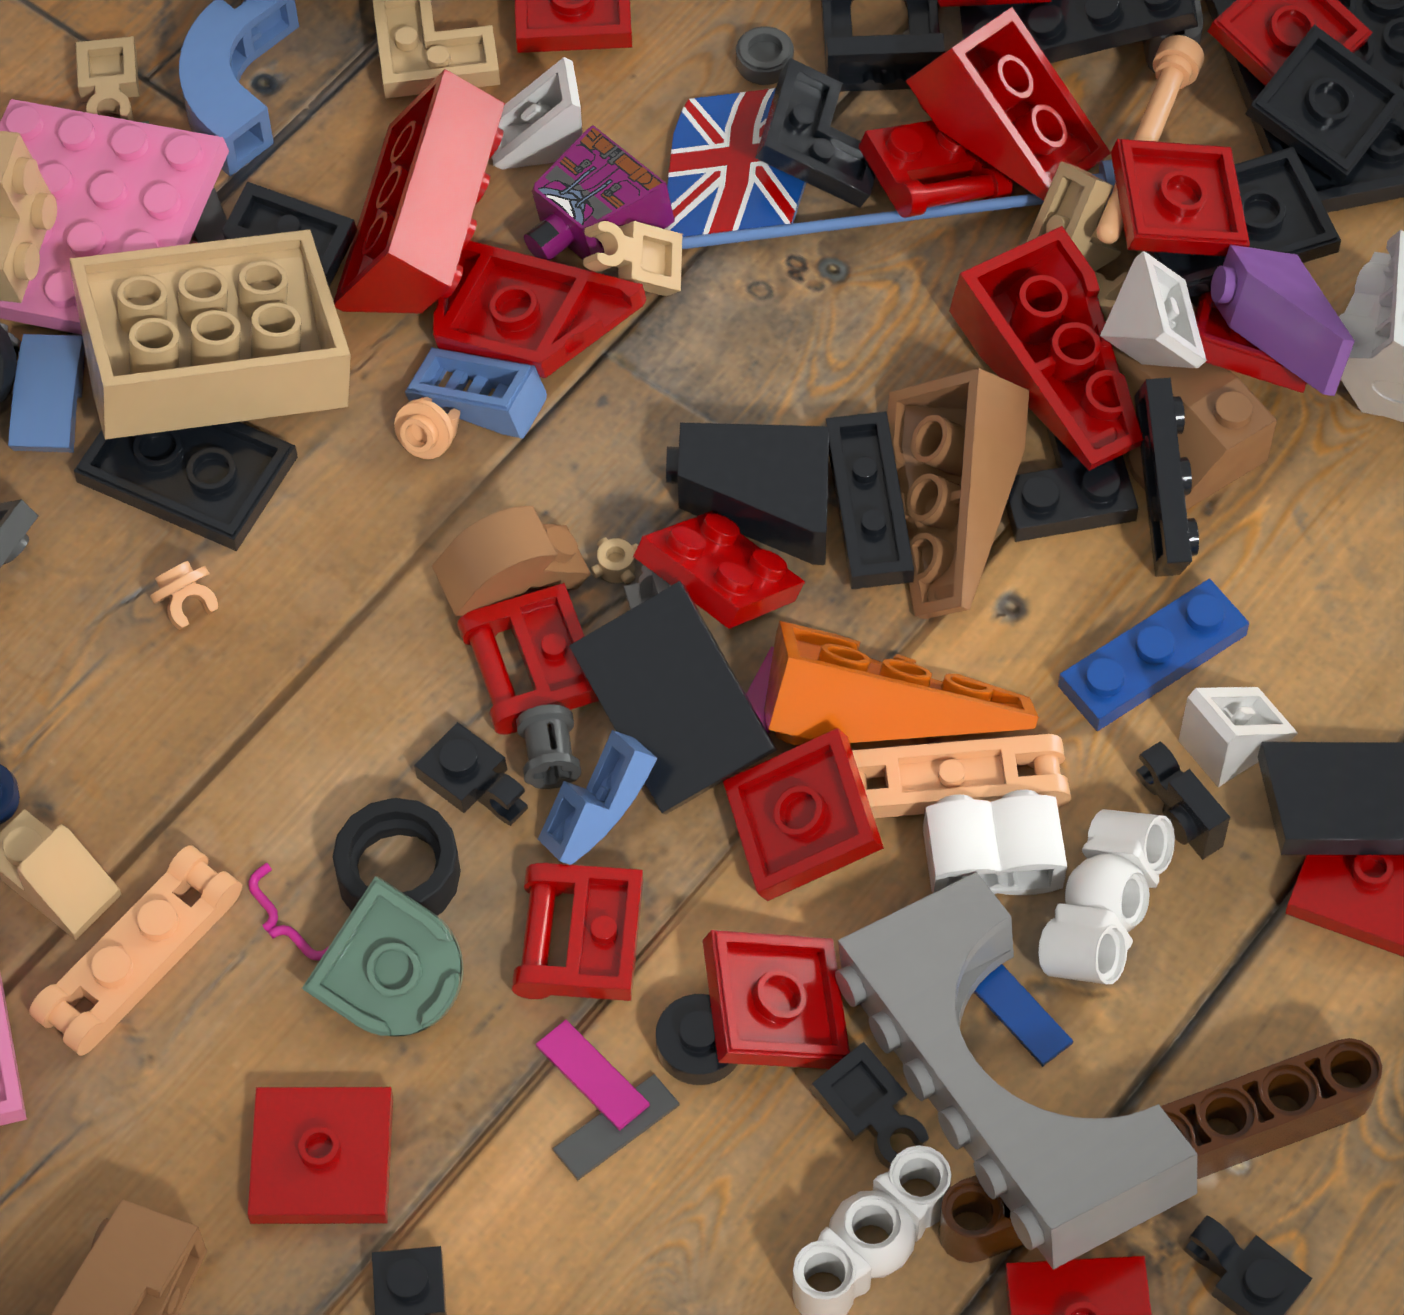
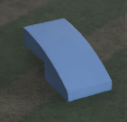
[8,334,85,453]
[538,730,657,865]

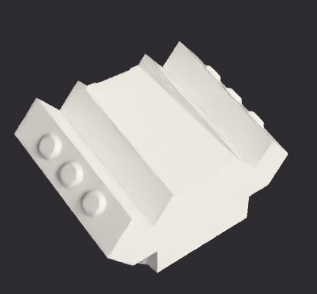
[1339,230,1404,422]

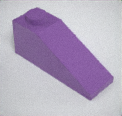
[1211,245,1355,396]

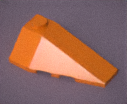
[764,621,1039,746]

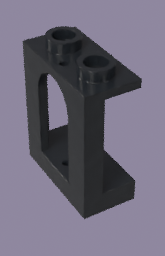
[821,0,945,92]

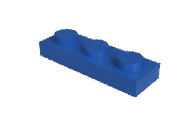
[1058,578,1250,732]

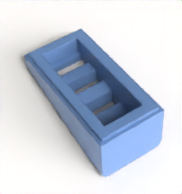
[405,347,547,438]

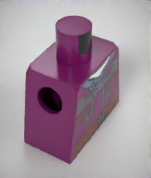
[524,125,675,261]

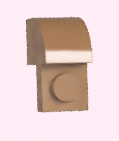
[432,506,591,616]

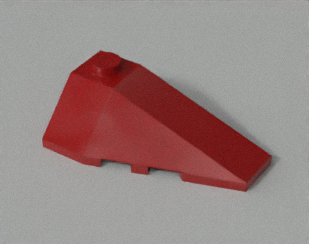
[949,226,1143,471]

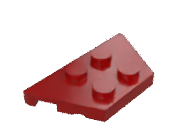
[433,241,647,378]

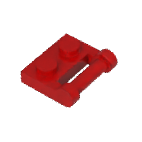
[859,120,1013,218]
[457,583,599,735]
[511,863,643,1001]

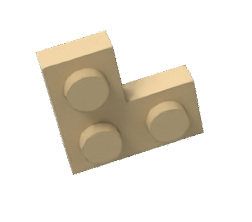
[373,0,500,99]
[0,131,57,303]

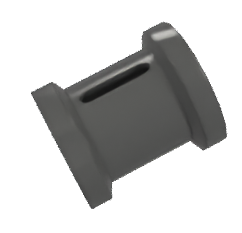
[516,704,581,789]

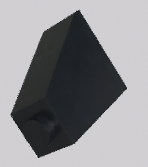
[666,422,829,565]

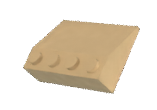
[70,230,351,440]

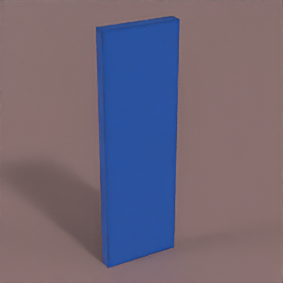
[974,964,1073,1067]

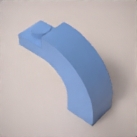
[179,0,299,176]

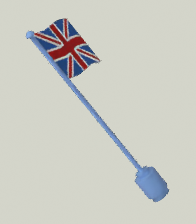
[665,88,1116,249]

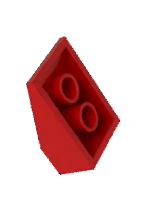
[906,7,1111,201]

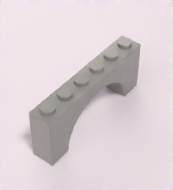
[835,872,1197,1270]

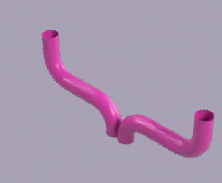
[248,863,329,961]

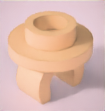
[394,397,460,459]
[150,561,218,630]

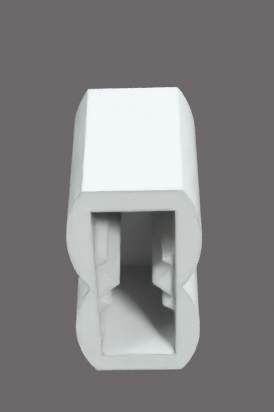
[923,790,1067,895]

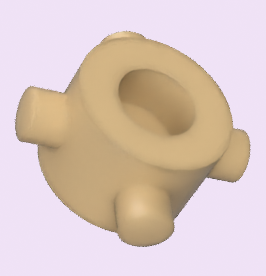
[590,537,638,584]

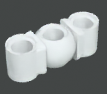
[1038,809,1175,984]
[792,1145,952,1315]

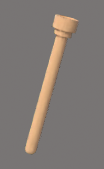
[1096,35,1204,244]

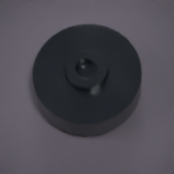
[656,994,738,1085]

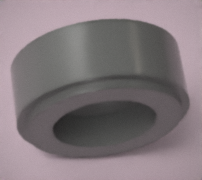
[736,27,794,85]

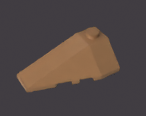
[1112,344,1277,510]
[887,368,1029,619]

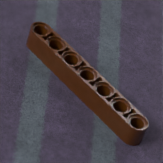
[938,1038,1383,1263]

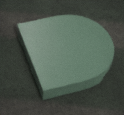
[302,876,463,1036]

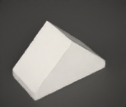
[492,57,582,170]
[1100,251,1207,368]
[1178,687,1298,787]

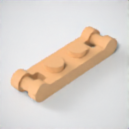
[852,734,1071,819]
[29,845,242,1056]

